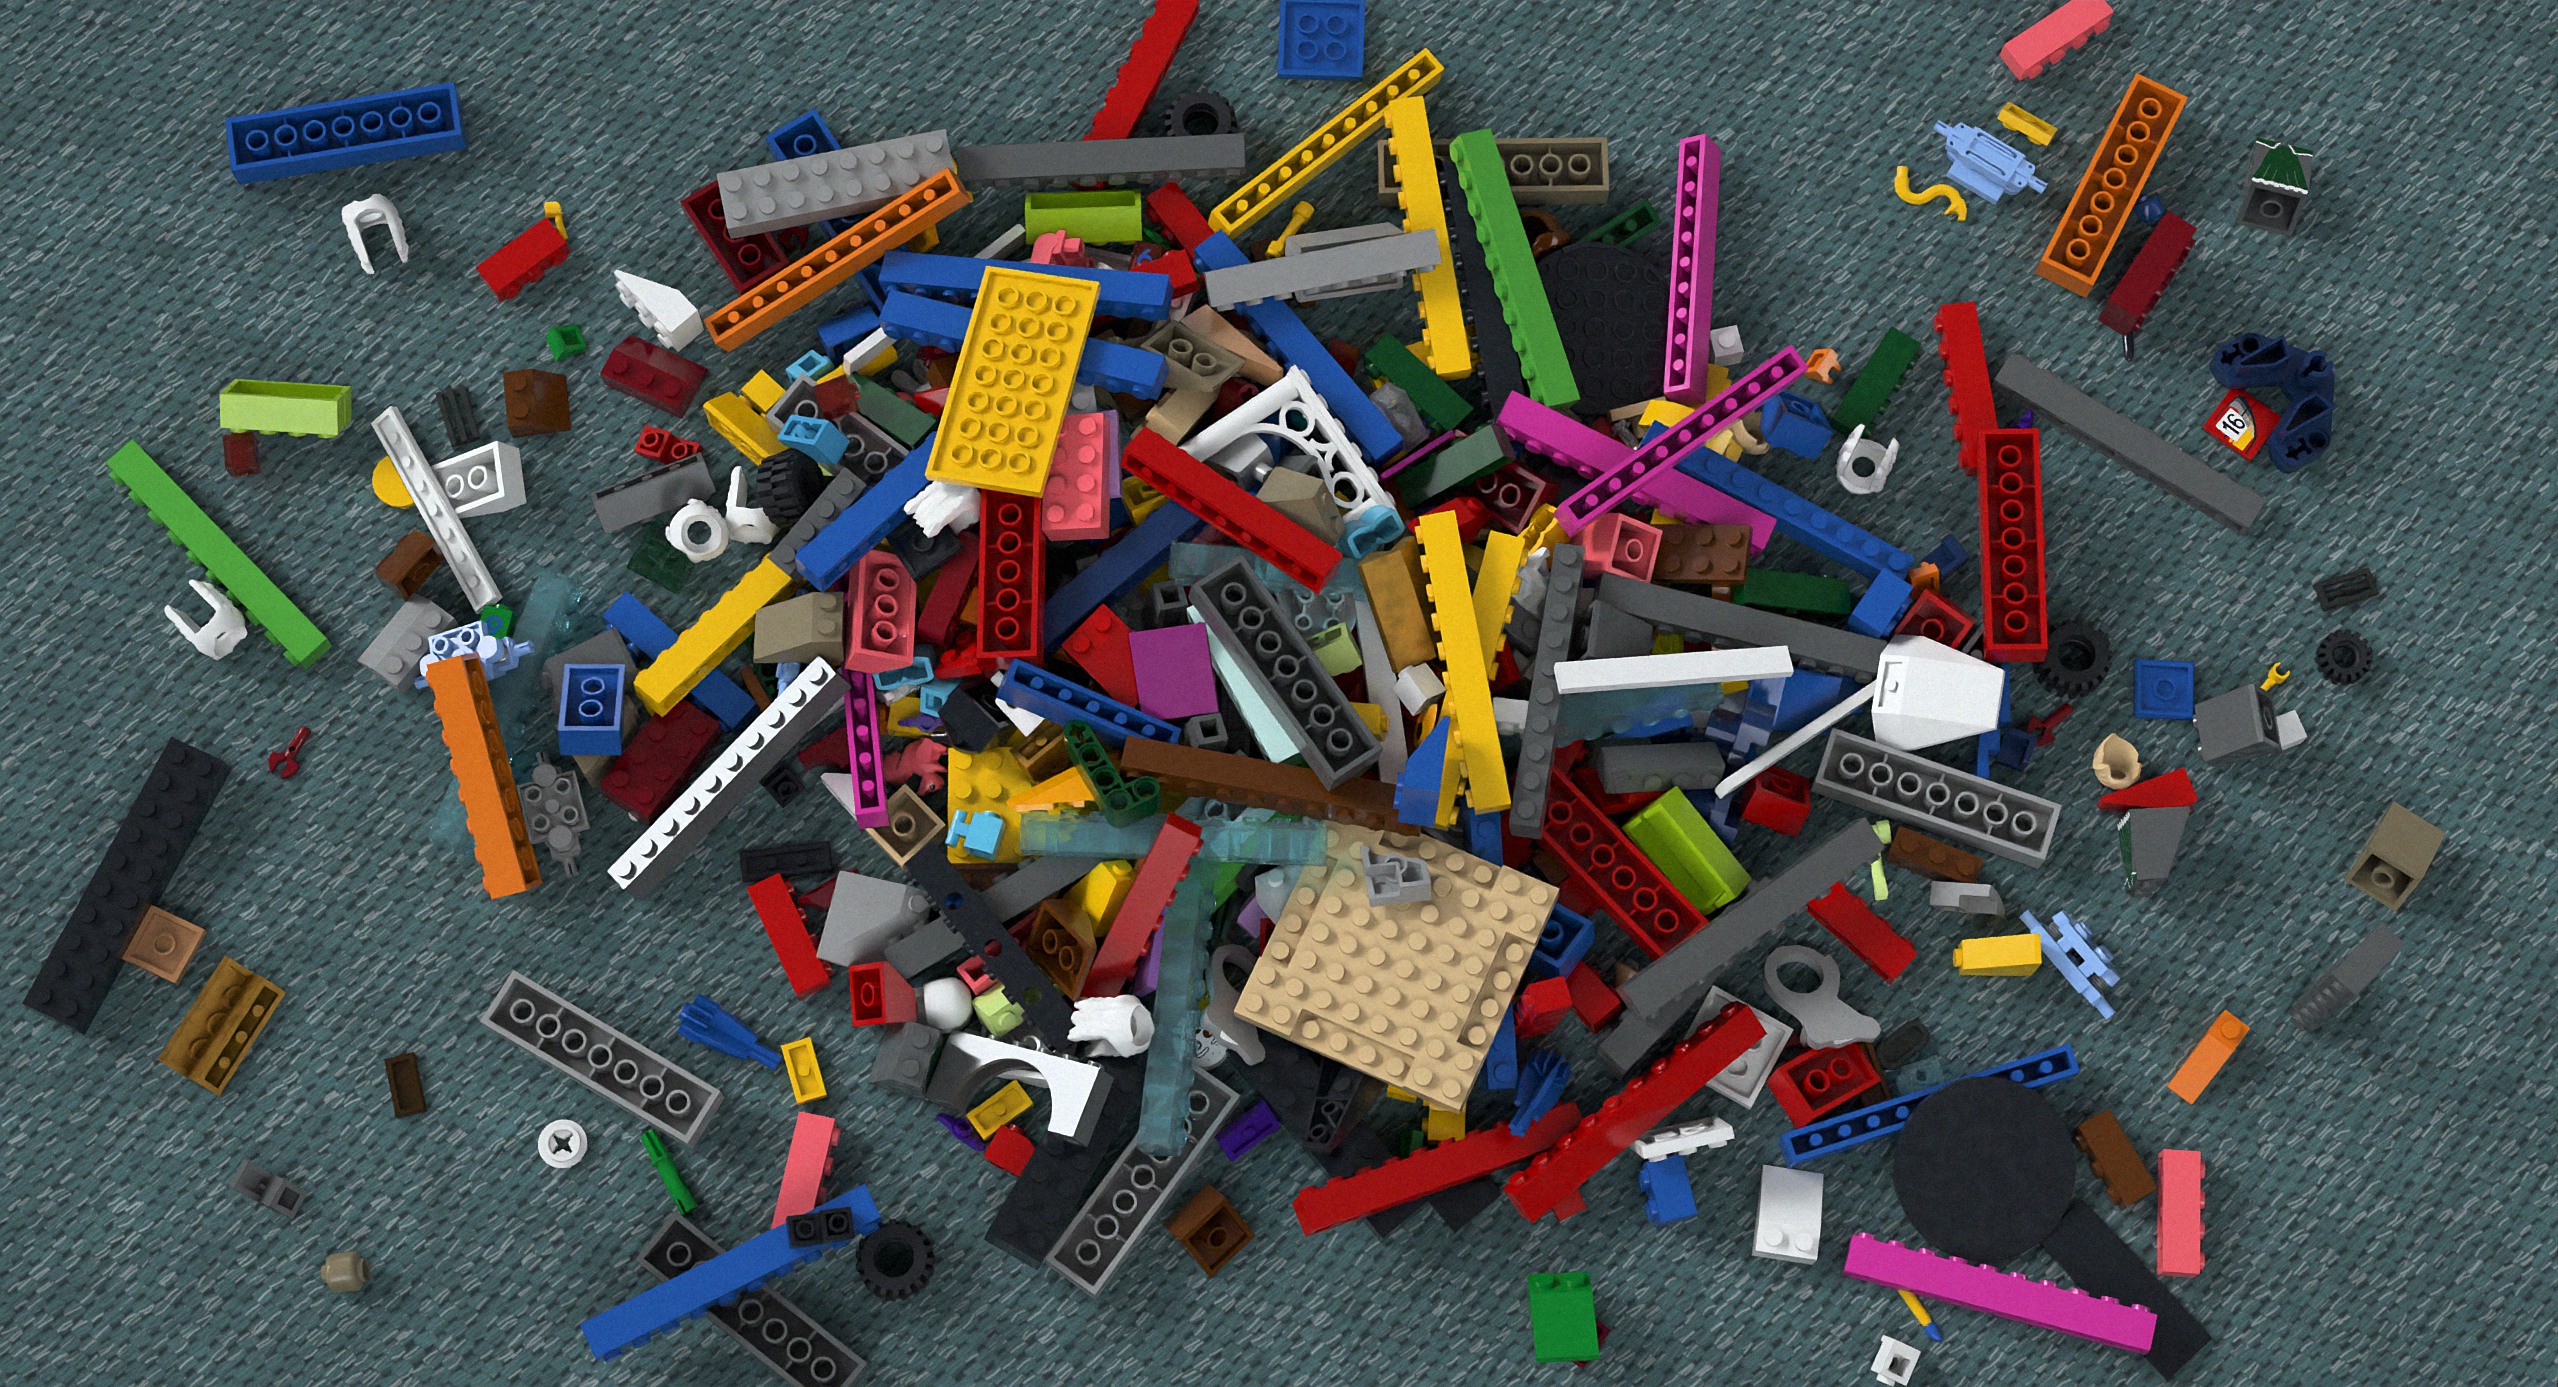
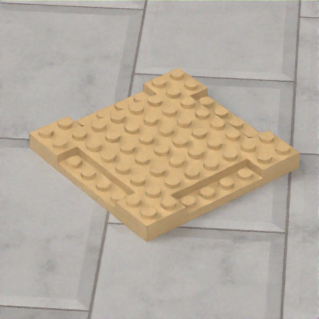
[1233,820,1560,1115]

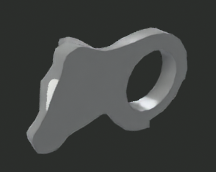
[1194,944,1265,1066]
[1762,945,1881,1050]

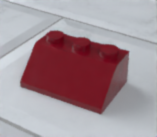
[600,335,709,419]

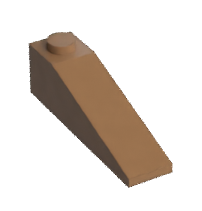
[1180,304,1283,387]

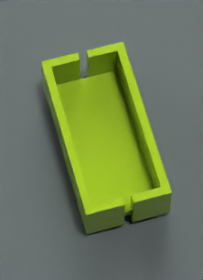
[1025,189,1142,246]
[220,379,352,438]
[1622,786,1752,916]

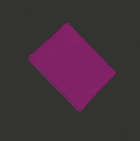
[1377,430,1455,486]
[1128,622,1220,720]

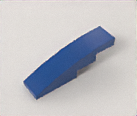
[1973,664,2011,780]

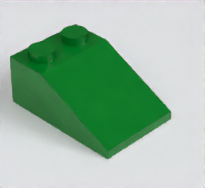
[1527,1271,1599,1363]

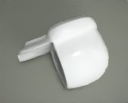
[913,977,973,1034]

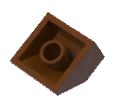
[503,369,571,438]
[375,530,445,602]
[1163,1183,1255,1278]

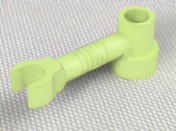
[1871,820,1891,900]

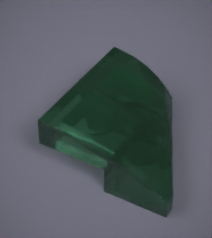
[627,518,696,595]

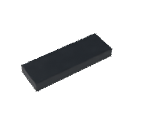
[740,841,833,883]

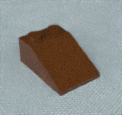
[1024,899,1097,1001]

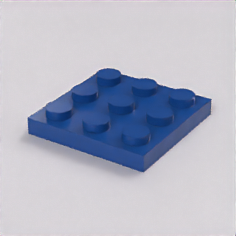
[1278,0,1365,82]

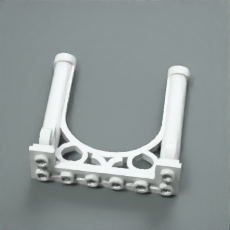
[1178,365,1396,593]

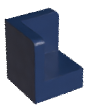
[1921,534,1970,583]
[1995,727,2037,772]

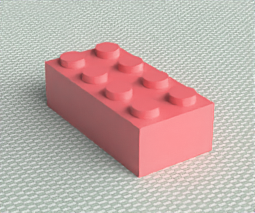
[1042,413,1111,541]

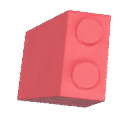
[1568,513,1663,583]

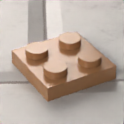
[122,905,207,986]

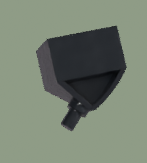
[932,677,1018,755]

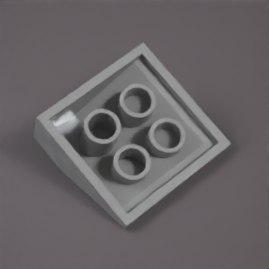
[816,870,931,968]

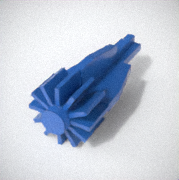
[677,993,783,1070]
[1508,1047,1572,1137]

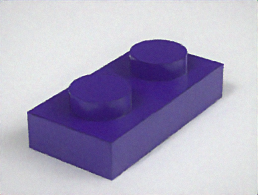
[1214,1100,1280,1162]

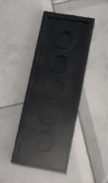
[2039,1200,2212,1381]

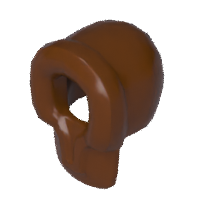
[1519,209,1572,264]

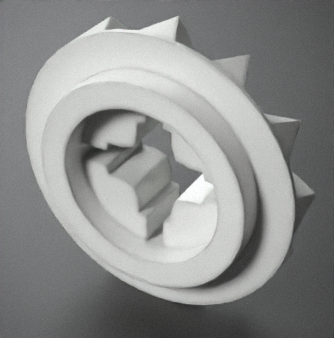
[538,1120,587,1169]

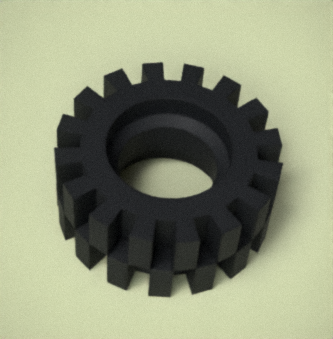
[2315,629,2373,686]

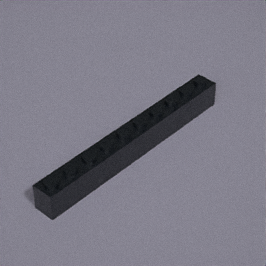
[1437,160,1525,442]

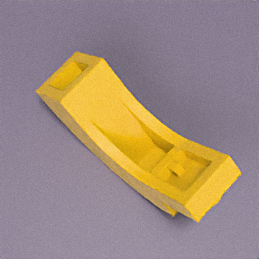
[1638,400,1743,463]

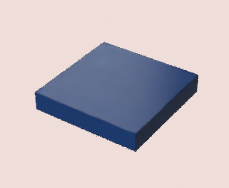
[2134,659,2194,721]

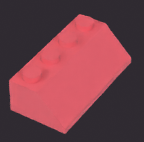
[844,550,917,674]

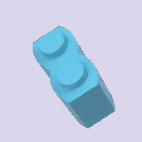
[1337,505,1405,559]
[872,643,938,690]

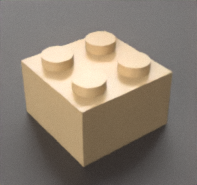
[864,784,948,873]

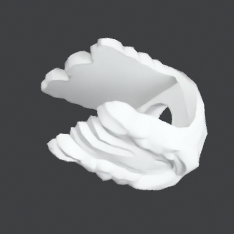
[341,194,409,274]
[1835,424,1899,495]
[725,466,781,545]
[904,481,981,538]
[665,498,730,563]
[165,579,248,661]
[1068,995,1155,1058]

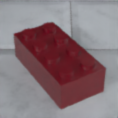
[680,179,790,297]
[2097,210,2197,336]
[1444,428,1562,535]
[599,699,722,827]

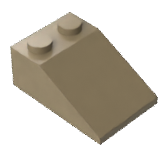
[1140,320,1246,392]
[753,592,846,663]

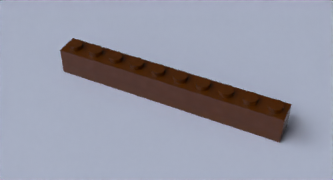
[1119,735,1422,837]

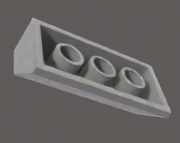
[1285,222,1404,302]

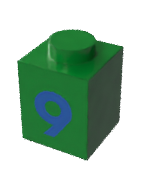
[480,604,517,639]

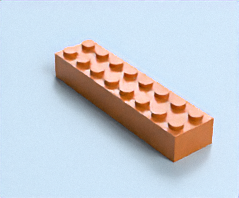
[2035,73,2188,298]
[426,651,543,900]

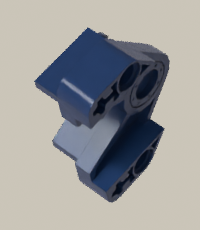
[2209,332,2335,474]
[1684,697,1777,849]

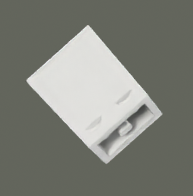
[614,270,704,352]

